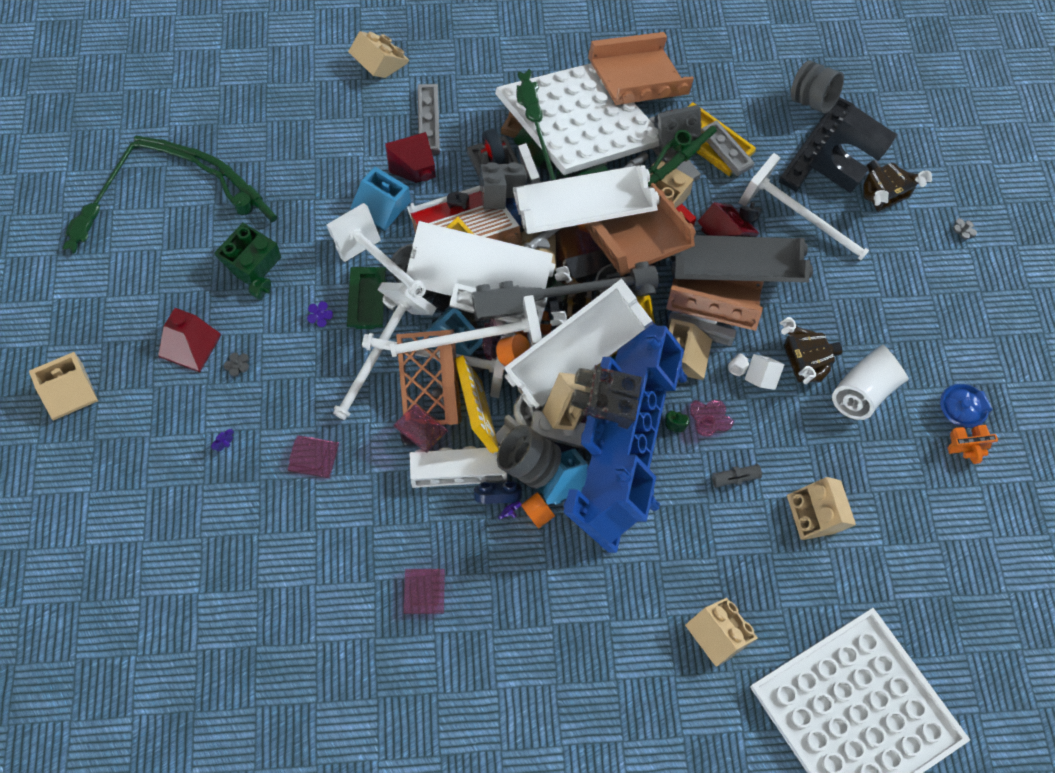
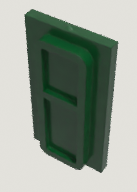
[347,267,386,329]

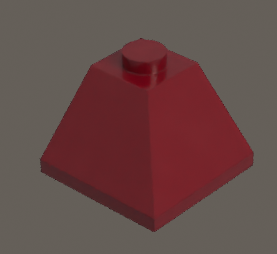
[385,132,436,183]
[697,202,759,237]
[158,308,221,373]

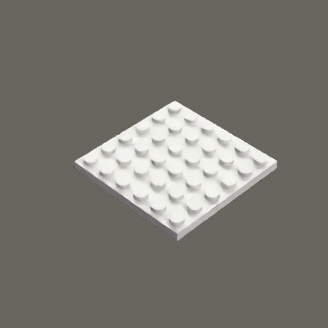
[495,63,659,175]
[750,608,970,773]

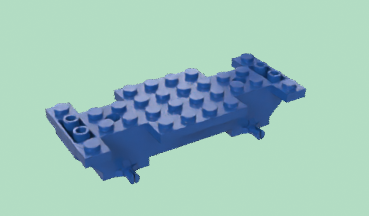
[563,321,688,553]

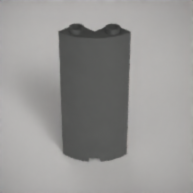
[669,235,813,283]

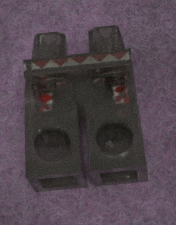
[570,365,642,429]

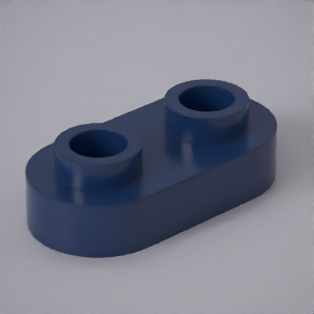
[474,481,522,504]

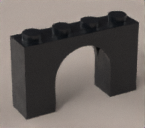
[809,105,897,193]

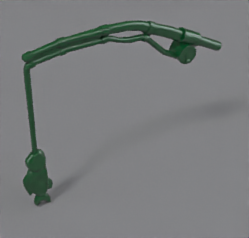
[516,69,717,187]
[62,135,277,254]

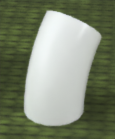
[832,344,909,420]

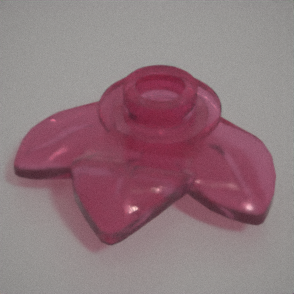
[690,400,734,436]

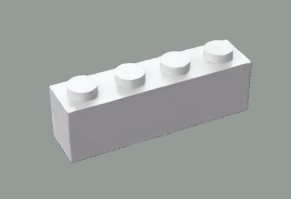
[410,446,507,488]

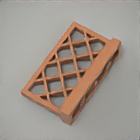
[396,330,462,426]

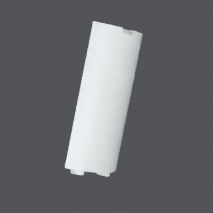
[513,165,659,234]
[406,221,555,309]
[504,279,653,410]

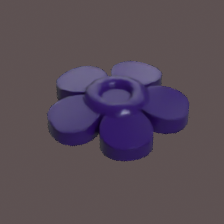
[307,301,333,327]
[211,429,234,452]
[498,500,521,520]

